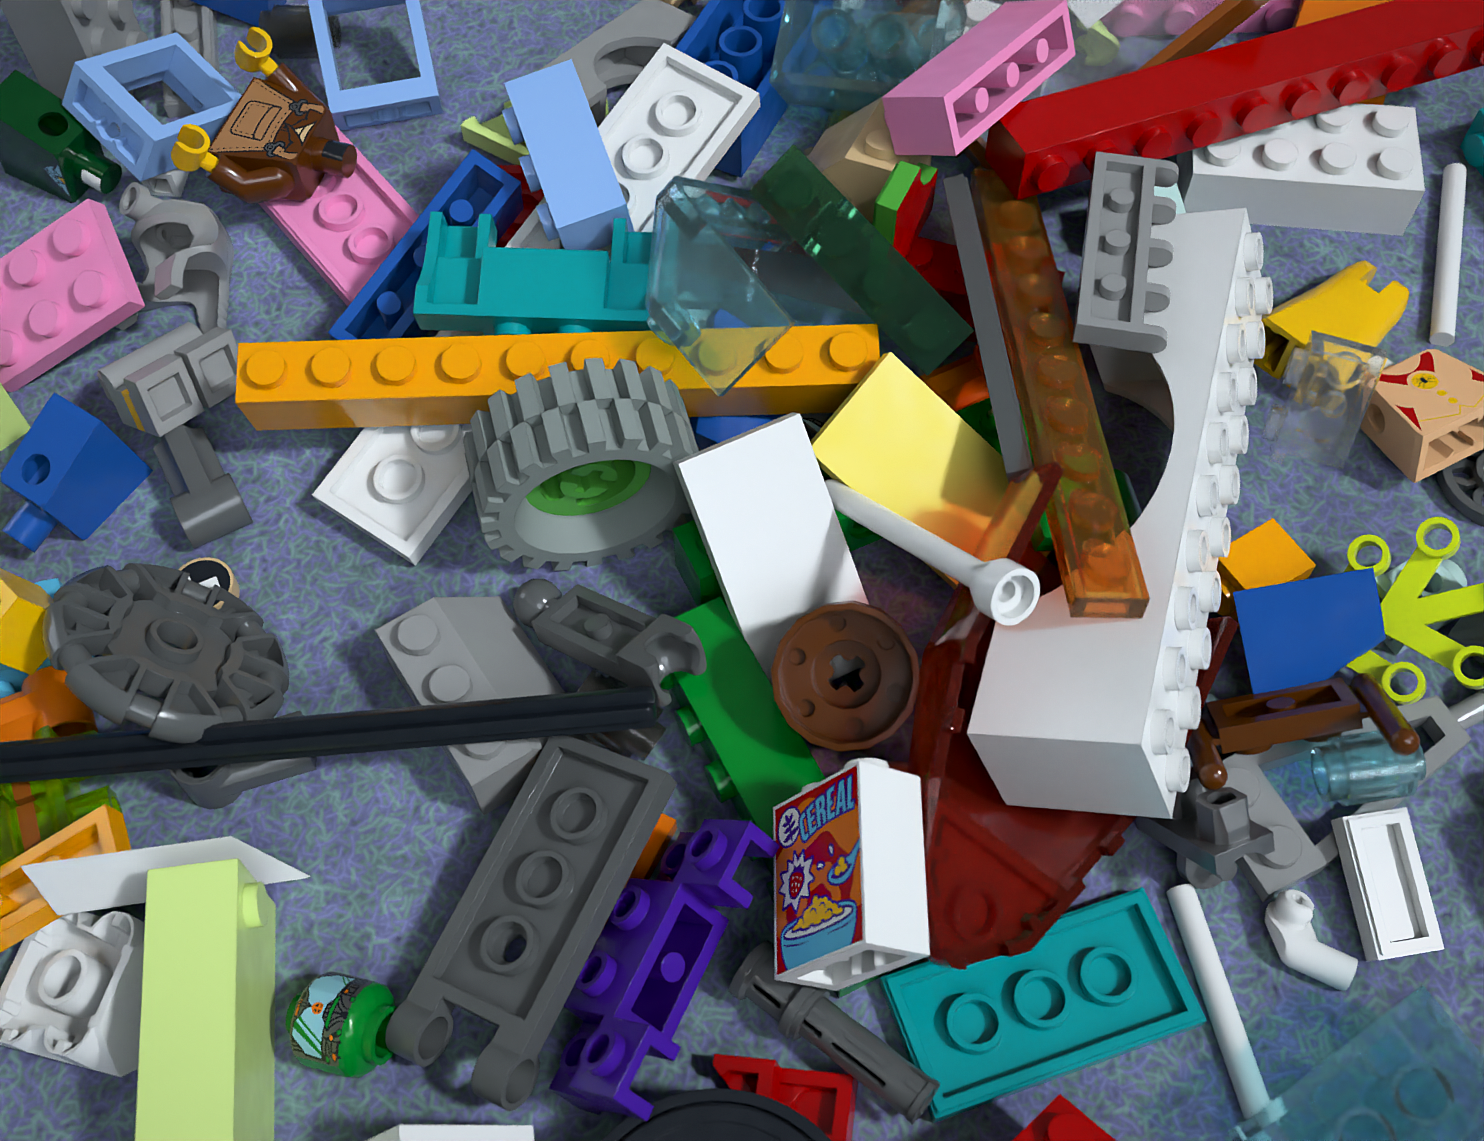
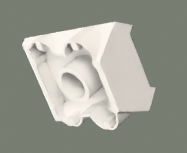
[0,911,145,1077]

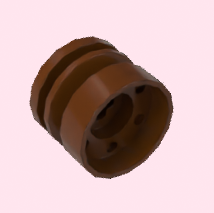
[771,600,920,751]

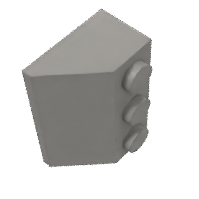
[375,596,599,816]

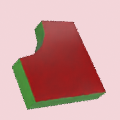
[867,160,938,293]

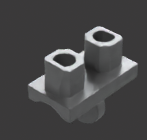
[1135,767,1275,890]

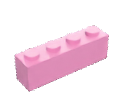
[882,0,1076,156]

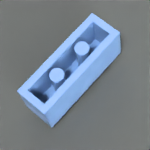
[502,59,635,250]

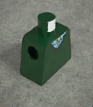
[0,70,122,203]

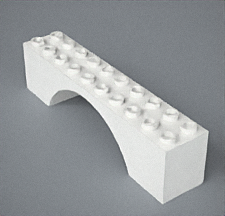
[967,208,1273,819]

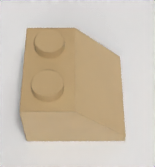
[784,96,932,226]

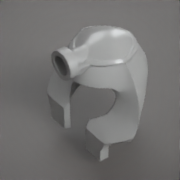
[115,182,234,334]

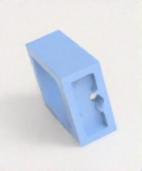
[308,0,443,131]
[62,32,242,182]

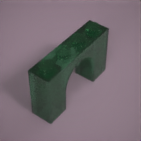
[748,144,975,376]

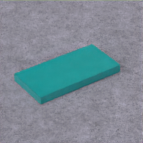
[879,887,1207,1123]

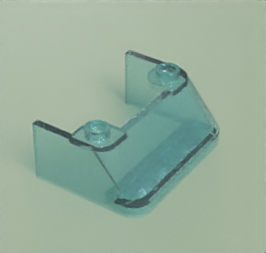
[645,176,879,396]

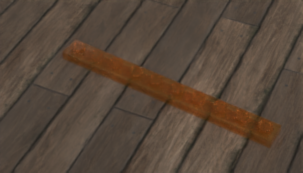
[970,169,1150,619]

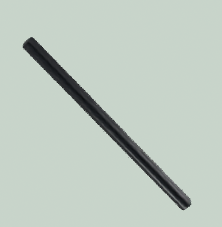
[0,686,657,784]

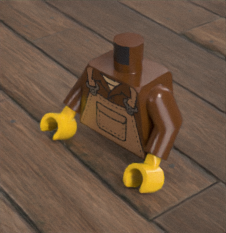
[171,27,357,204]

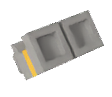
[97,322,238,437]

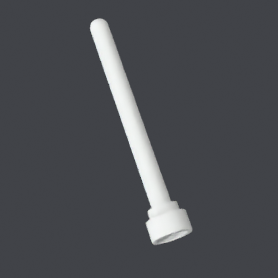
[825,479,1040,626]

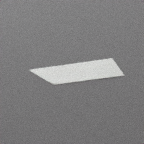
[20,836,310,916]

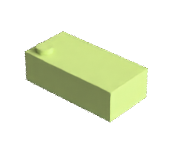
[135,858,276,1141]

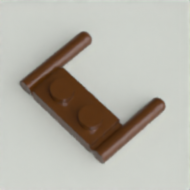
[1185,673,1420,790]

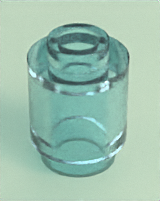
[1310,730,1426,806]

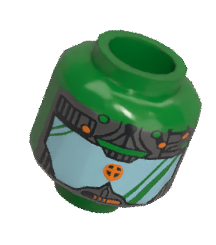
[286,971,398,1078]

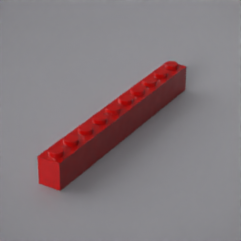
[984,0,1484,200]

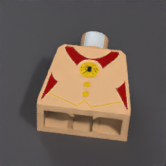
[1355,349,1484,483]

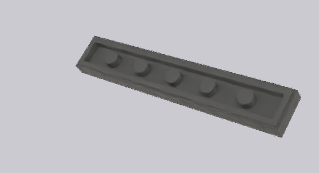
[943,174,1040,509]

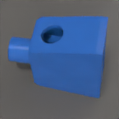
[0,392,153,553]

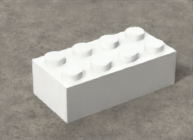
[1177,103,1425,236]

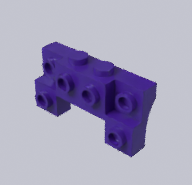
[548,819,780,1121]

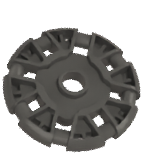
[42,563,289,744]

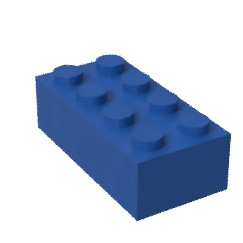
[675,0,835,178]

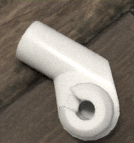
[1265,889,1358,992]

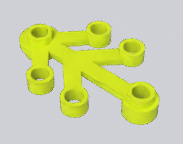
[1343,517,1484,705]

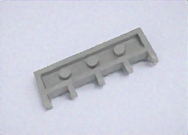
[1072,151,1179,353]

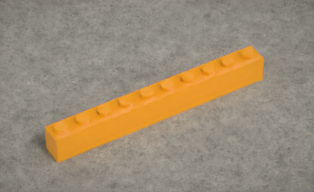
[235,324,880,431]

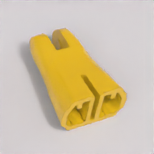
[1254,260,1410,408]

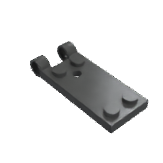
[385,735,677,1111]

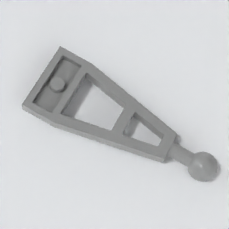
[1202,675,1484,902]

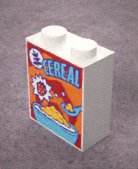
[773,758,930,991]

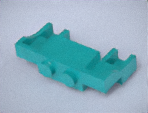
[413,211,677,336]

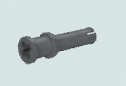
[729,940,940,1124]

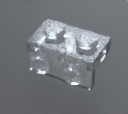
[1262,330,1387,469]

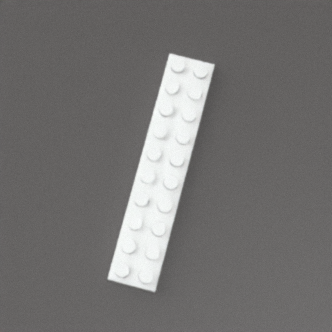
[312,43,761,566]

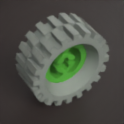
[463,358,699,571]

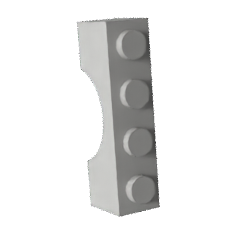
[538,0,697,127]

